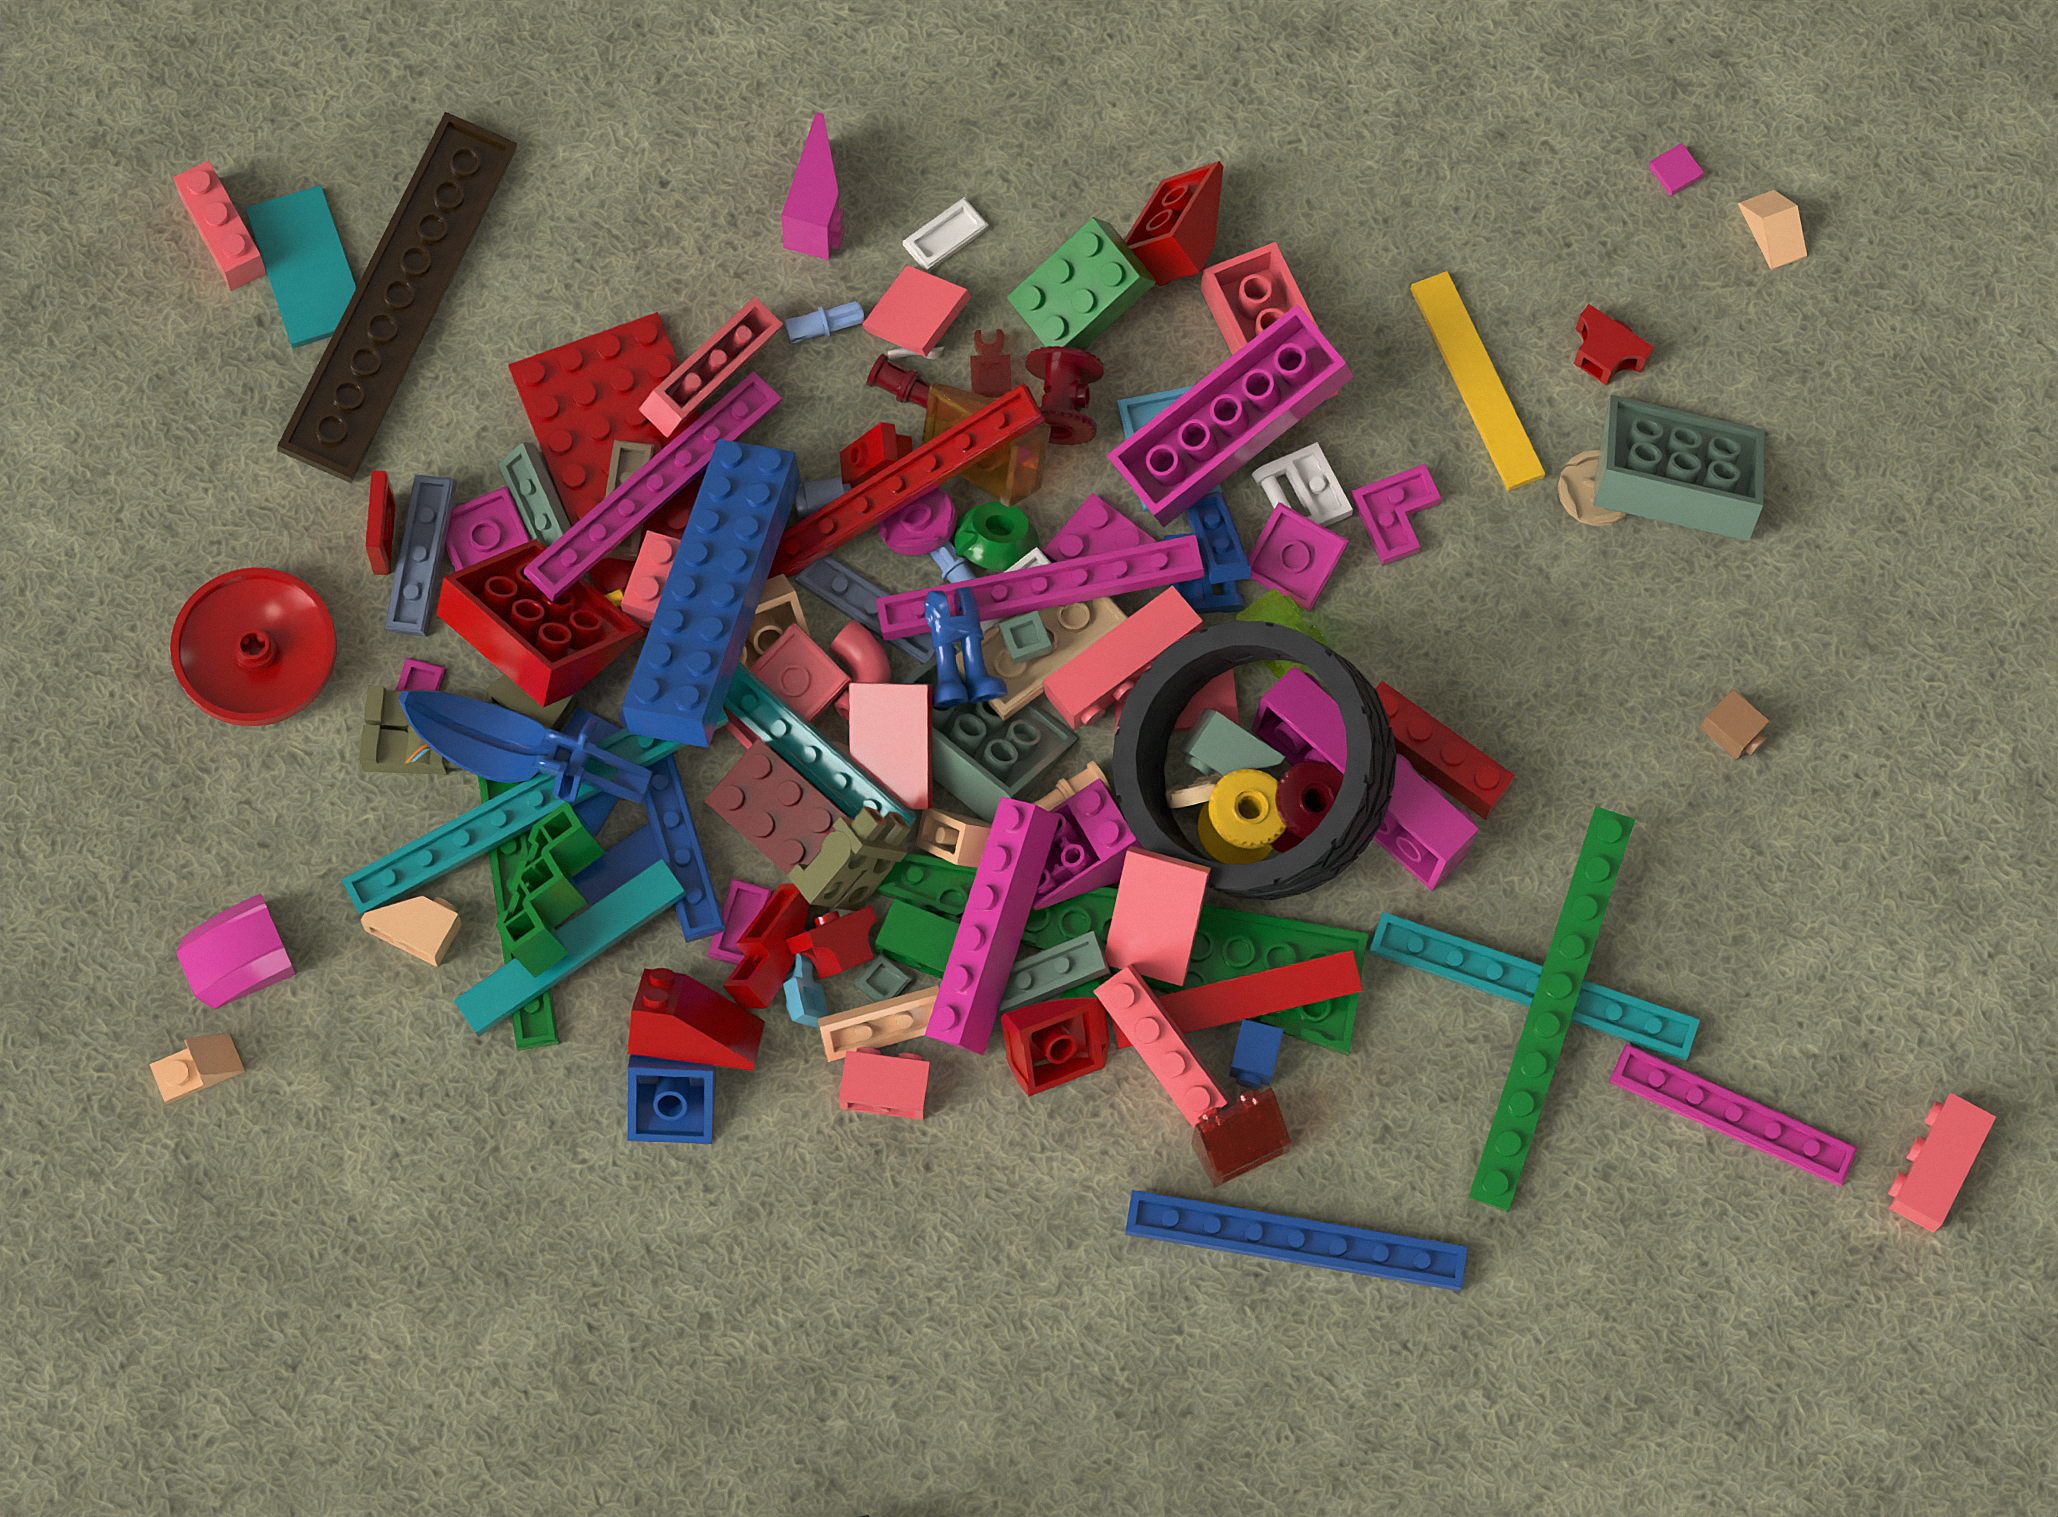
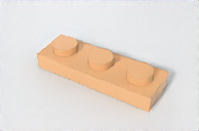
[817,985,939,1062]

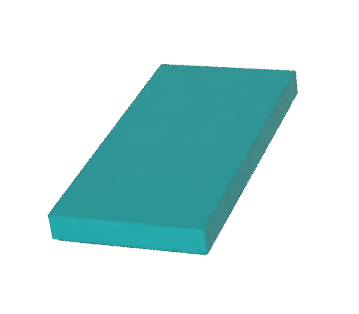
[245,185,356,349]

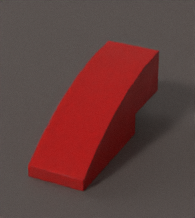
[723,883,809,1009]

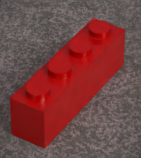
[1375,681,1515,820]

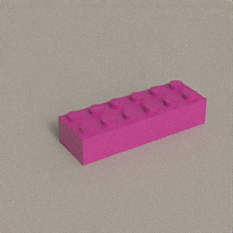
[1106,304,1354,528]
[1251,666,1479,892]

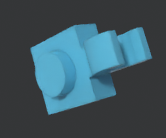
[783,954,829,1028]

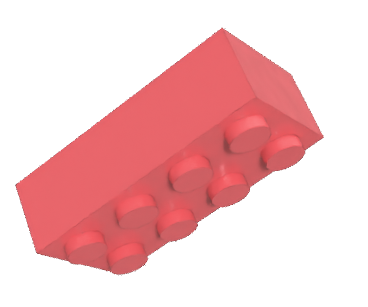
[1200,242,1339,400]

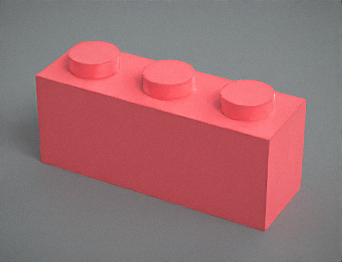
[173,160,267,291]
[1887,1093,1996,1233]

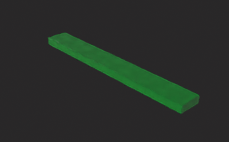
[478,776,559,1051]

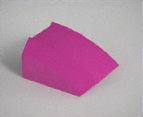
[176,894,296,1009]

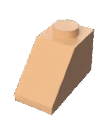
[915,807,992,868]
[361,896,462,967]

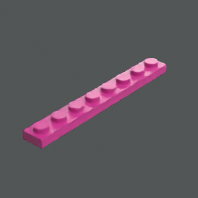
[524,371,782,602]
[875,534,1204,641]

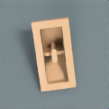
[1738,190,1807,270]

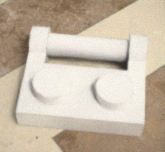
[1252,442,1353,527]

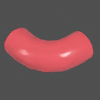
[829,619,892,723]

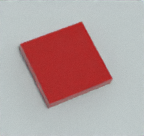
[365,470,396,575]

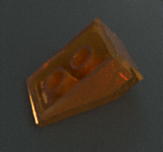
[921,382,1051,508]

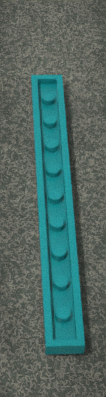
[341,708,729,918]

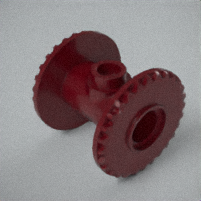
[1024,346,1104,445]
[1269,761,1344,854]

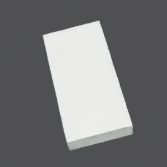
[903,197,989,273]

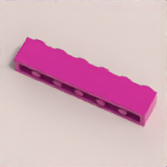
[924,796,1060,1056]

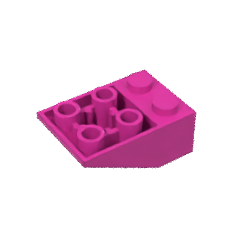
[1032,778,1146,911]

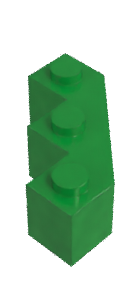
[496,802,606,978]

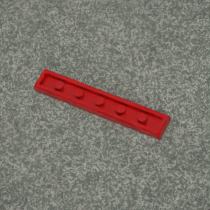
[1109,949,1363,1049]

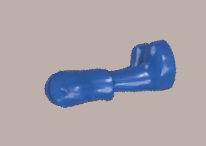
[924,587,1008,707]

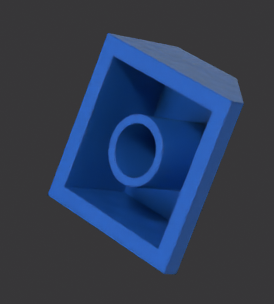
[628,1054,716,1144]

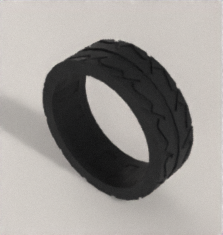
[1112,620,1397,900]

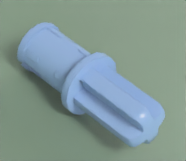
[784,301,864,344]
[929,540,977,583]

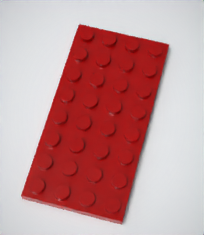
[508,312,707,640]

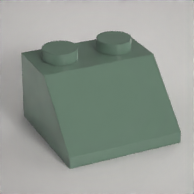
[1178,708,1285,777]

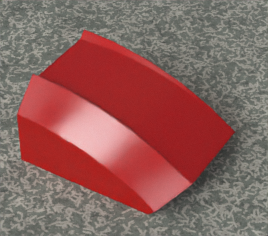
[1000,998,1109,1097]

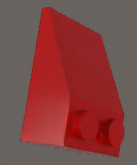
[1124,161,1224,286]
[628,968,765,1071]

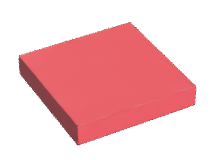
[862,265,971,357]

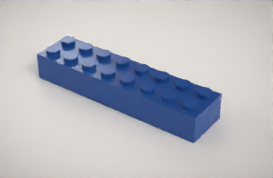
[622,439,801,748]

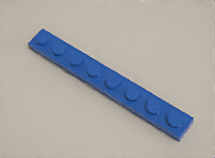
[1125,1190,1468,1291]

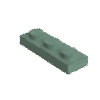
[498,442,571,548]
[996,931,1110,1019]

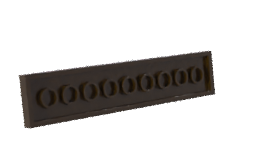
[277,112,517,483]

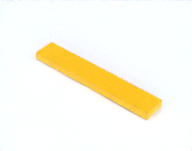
[1410,271,1545,492]

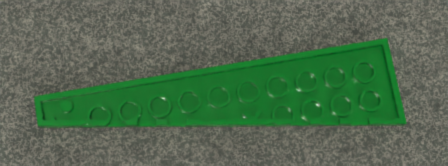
[874,853,1368,1056]

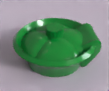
[954,502,1039,570]

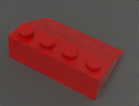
[437,538,643,708]

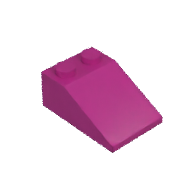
[781,112,845,260]

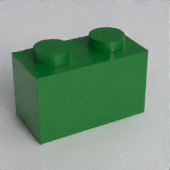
[875,898,962,980]

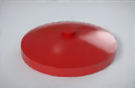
[170,567,337,727]

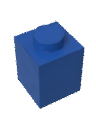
[1229,1019,1284,1089]

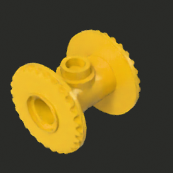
[1197,769,1286,864]

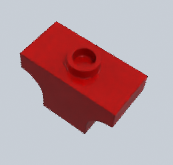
[1574,304,1654,385]
[839,422,913,489]
[786,905,878,980]

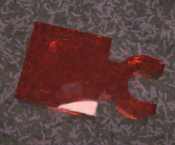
[970,329,1012,399]

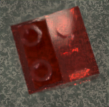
[1191,1088,1292,1188]

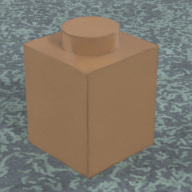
[1700,689,1770,760]

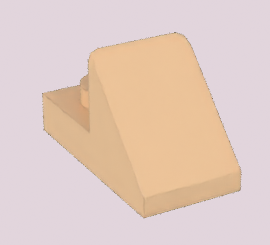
[149,1033,245,1105]

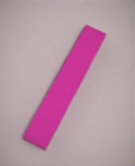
[1609,1043,1858,1187]

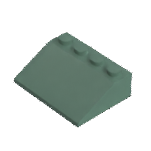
[1593,394,1765,541]
[901,642,1079,824]

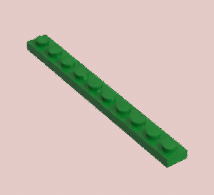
[1468,806,1635,1212]

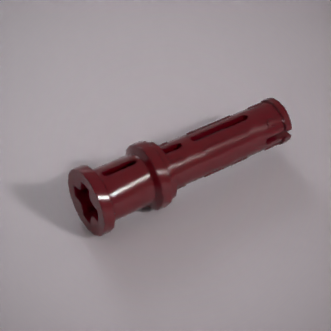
[866,353,979,424]

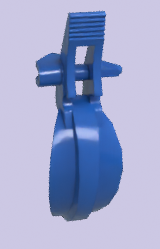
[399,690,653,804]

